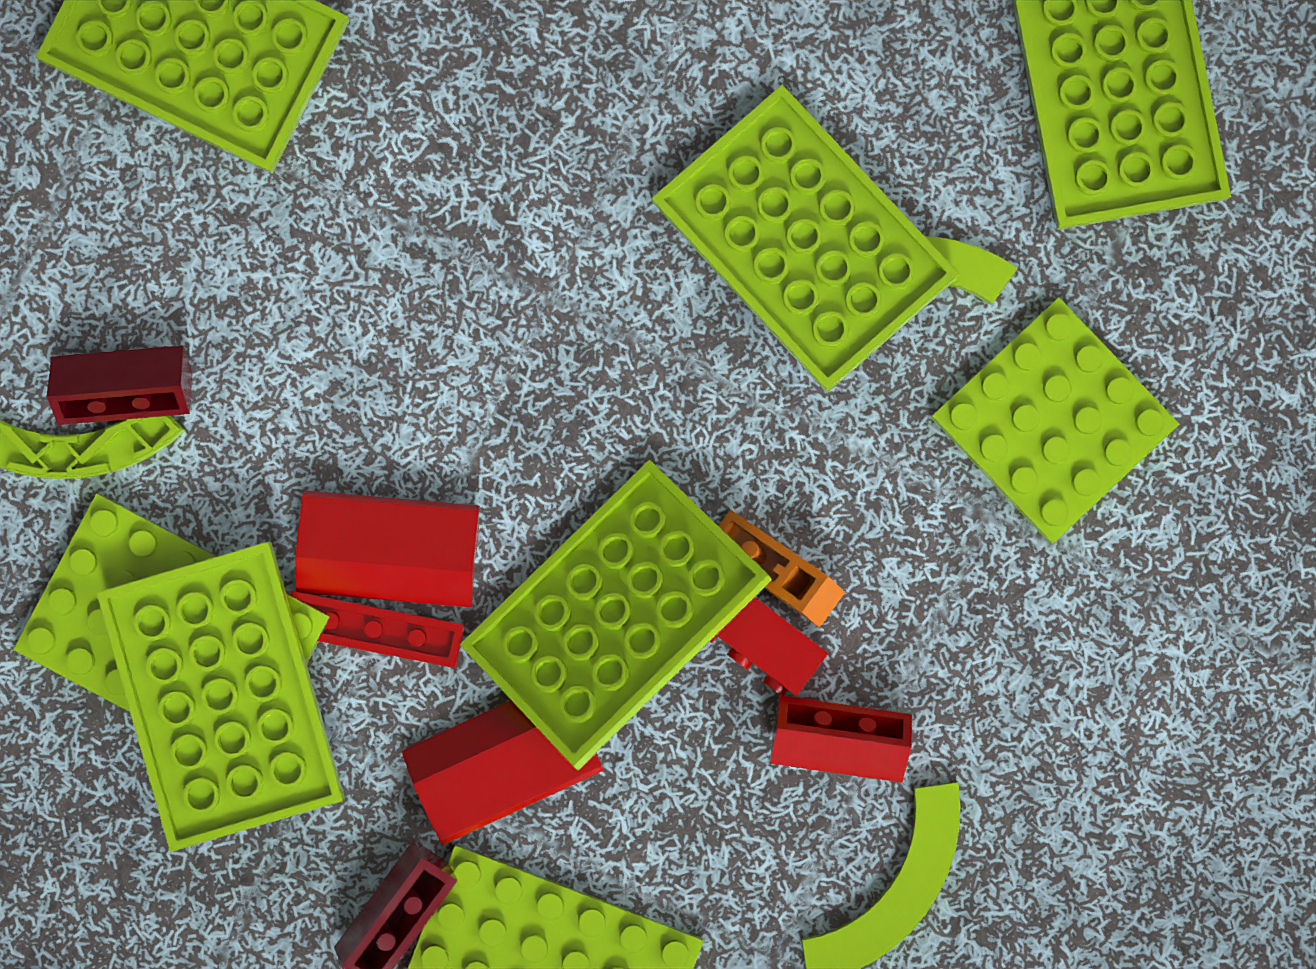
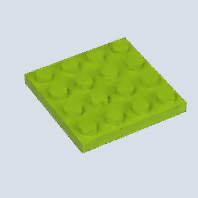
[931,297,1180,544]

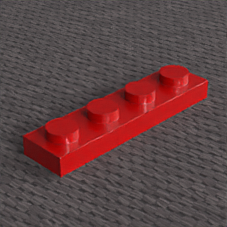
[290,591,466,668]

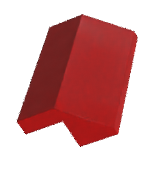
[295,490,480,607]
[401,700,604,846]

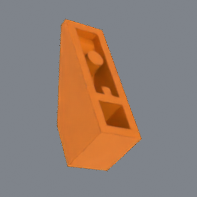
[719,509,845,628]

